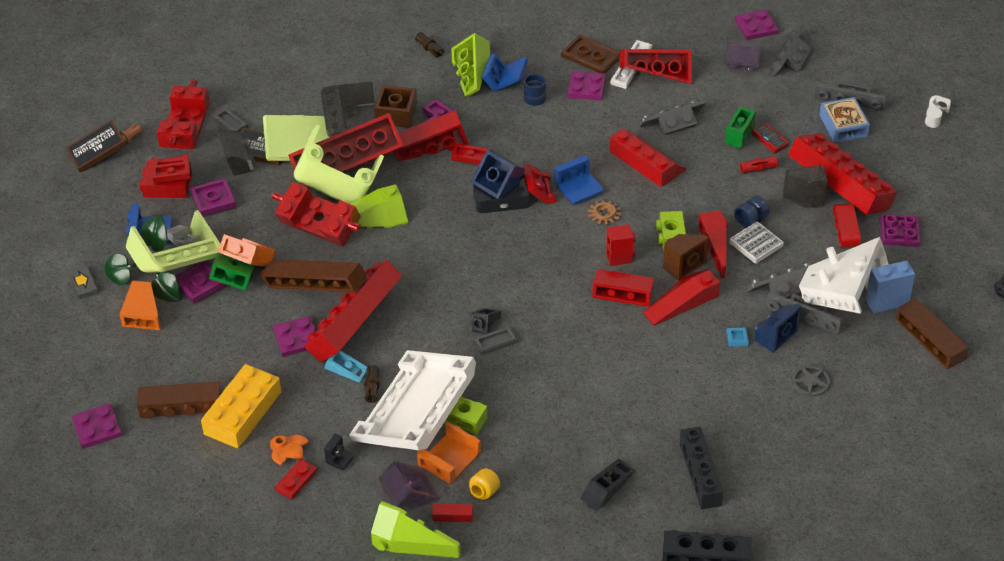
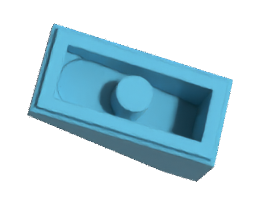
[325,350,367,383]

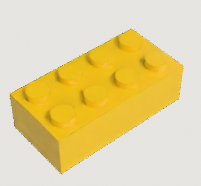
[201,364,282,449]

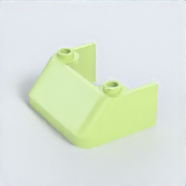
[294,124,384,204]
[126,210,221,273]

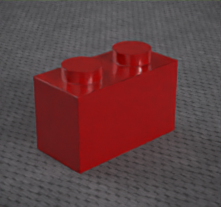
[606,224,636,266]

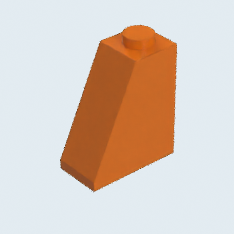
[119,281,161,330]

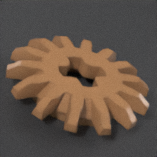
[588,200,621,225]

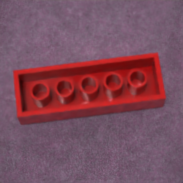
[288,113,404,189]
[789,133,898,215]
[304,259,403,362]

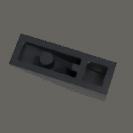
[580,459,635,511]

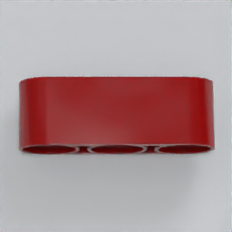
[833,204,861,248]

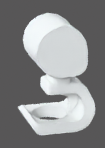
[925,95,951,128]

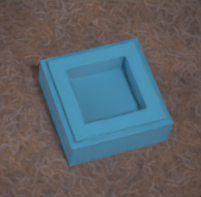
[726,327,749,347]

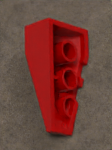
[643,270,720,326]

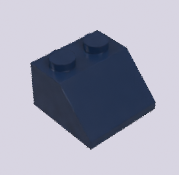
[471,150,525,199]
[755,304,801,352]

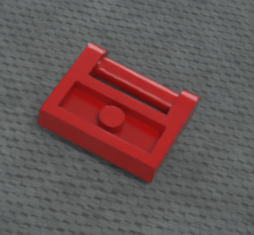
[151,154,190,183]
[523,163,557,204]

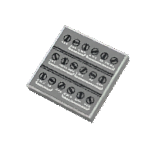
[730,222,784,264]

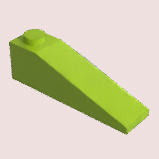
[451,33,490,97]
[350,184,408,229]
[371,501,461,558]

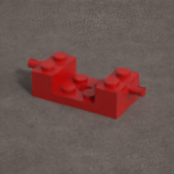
[157,79,210,150]
[272,182,361,246]

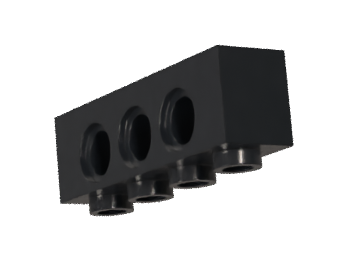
[679,426,723,510]
[662,530,752,561]

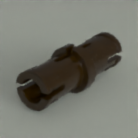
[415,32,444,58]
[364,365,380,403]

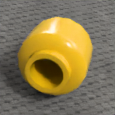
[469,468,500,500]

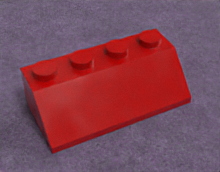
[610,129,687,187]

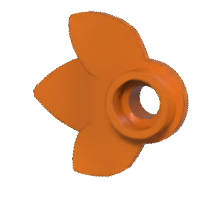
[270,435,309,465]

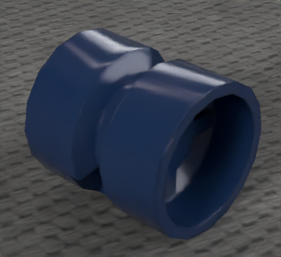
[524,74,546,106]
[734,195,770,228]

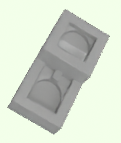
[167,225,200,247]

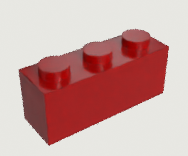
[592,269,654,307]

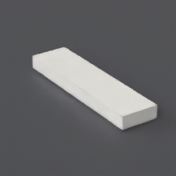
[610,40,652,89]

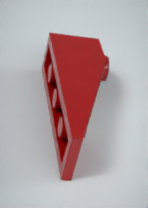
[698,210,728,279]

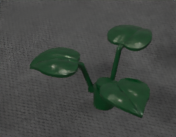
[105,215,182,302]

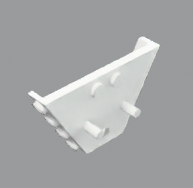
[799,237,885,314]

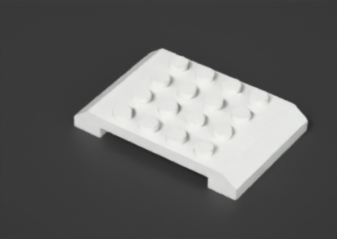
[349,350,476,450]

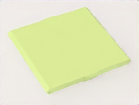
[263,115,335,161]

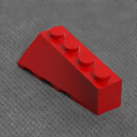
[619,49,692,84]
[395,110,470,161]

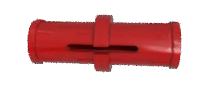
[740,156,778,174]

